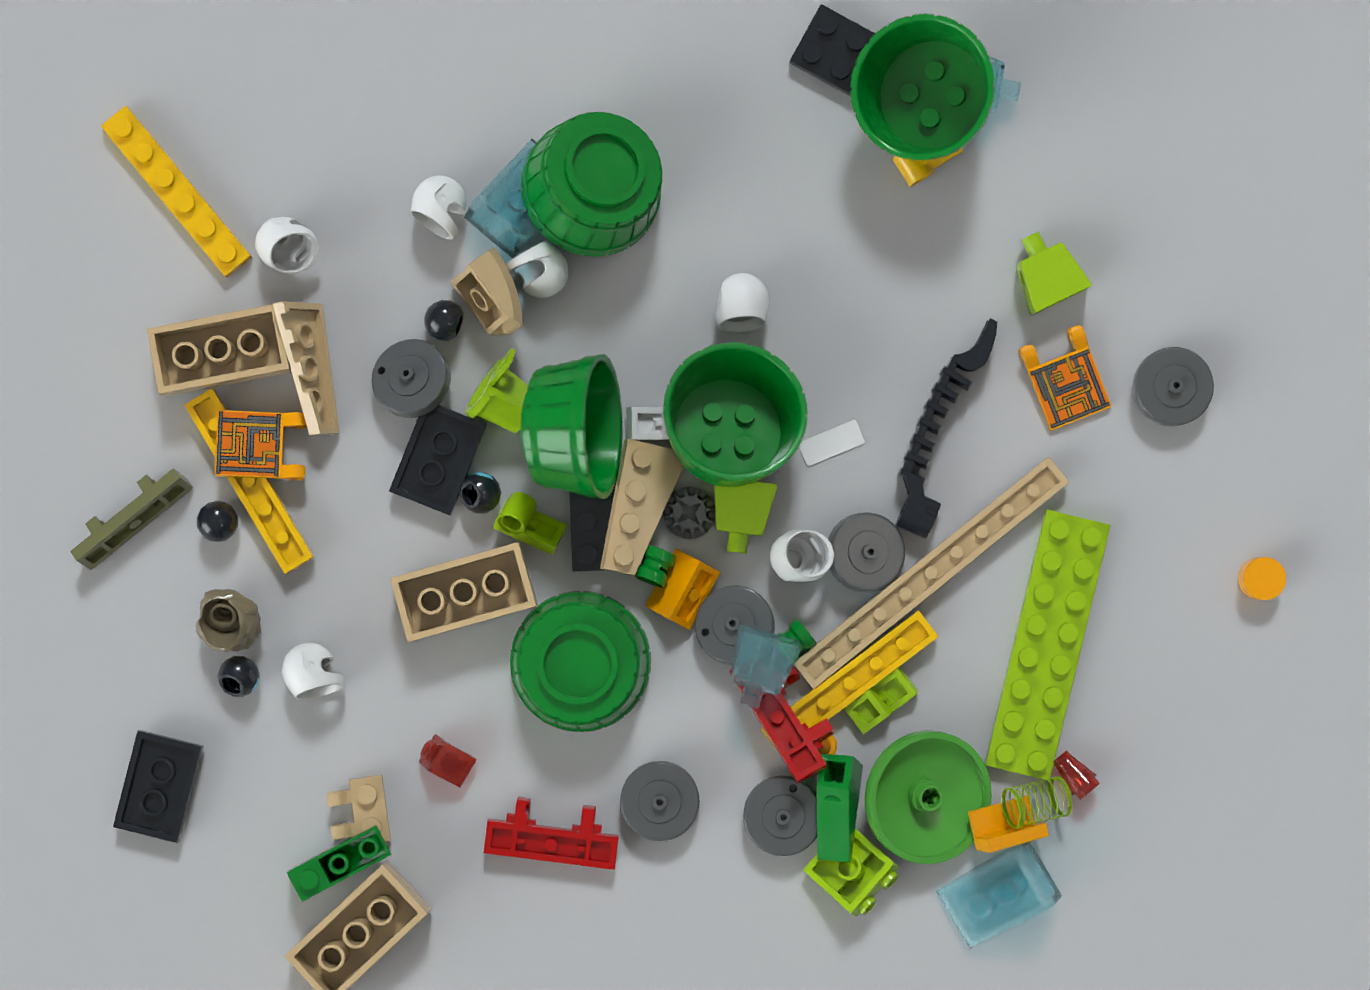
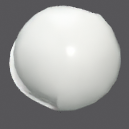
[410,175,467,240]
[255,217,319,274]
[506,240,569,298]
[715,273,770,333]
[770,529,834,582]
[282,643,345,699]

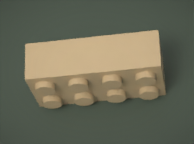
[146,304,292,397]
[390,542,539,642]
[284,860,432,990]

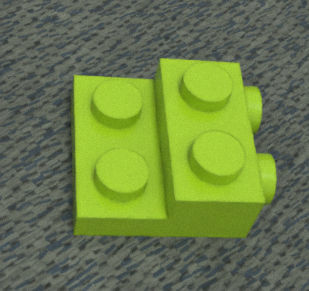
[803,828,899,917]

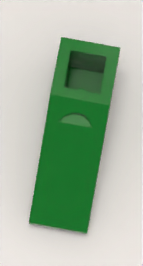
[817,754,863,863]
[286,825,392,902]

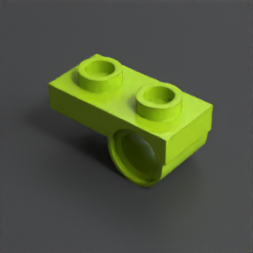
[493,492,567,555]

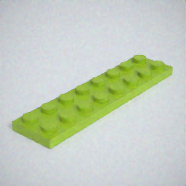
[984,509,1111,781]

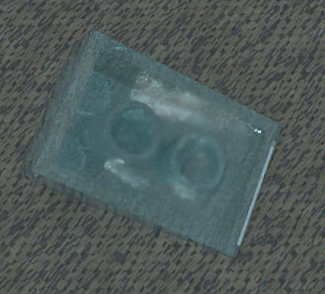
[464,139,540,259]
[936,842,1062,949]

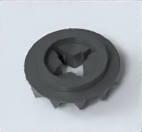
[663,487,715,539]

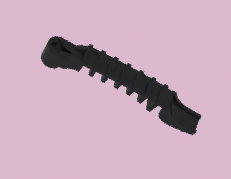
[895,318,997,539]

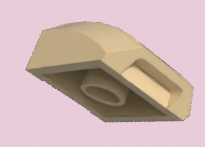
[450,247,523,336]

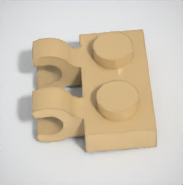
[326,774,391,842]

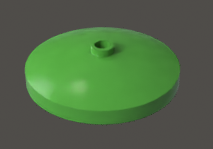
[865,730,992,864]

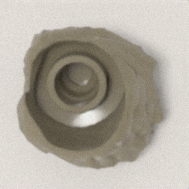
[196,589,261,652]

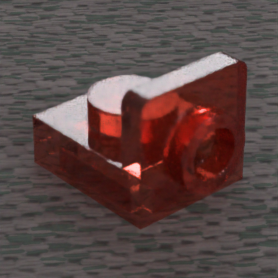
[419,734,477,788]

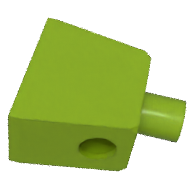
[1016,232,1092,316]
[714,482,777,554]

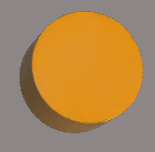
[1238,557,1286,600]

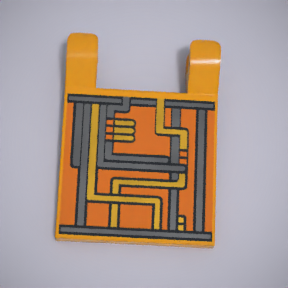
[1018,325,1112,431]
[214,410,307,481]

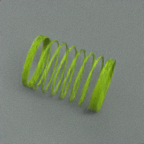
[1001,776,1072,829]

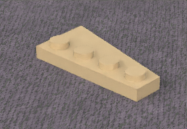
[272,301,340,435]
[600,439,684,575]

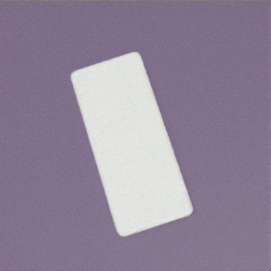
[799,420,865,466]

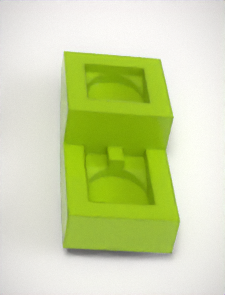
[844,666,919,734]

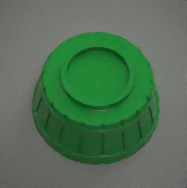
[850,14,995,160]
[521,112,663,257]
[663,342,808,487]
[521,354,623,499]
[510,591,651,732]

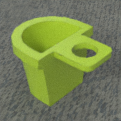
[464,348,528,433]

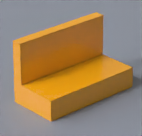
[645,548,720,630]
[967,795,1049,853]

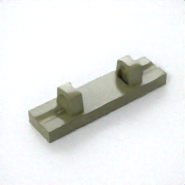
[70,468,193,570]

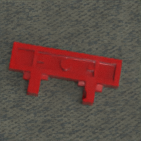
[729,658,834,784]
[483,797,619,870]

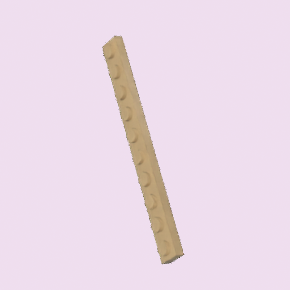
[793,457,1069,689]

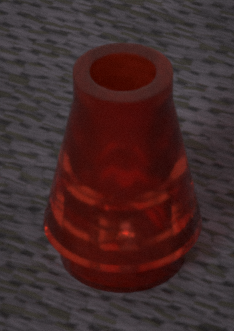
[1053,750,1100,800]

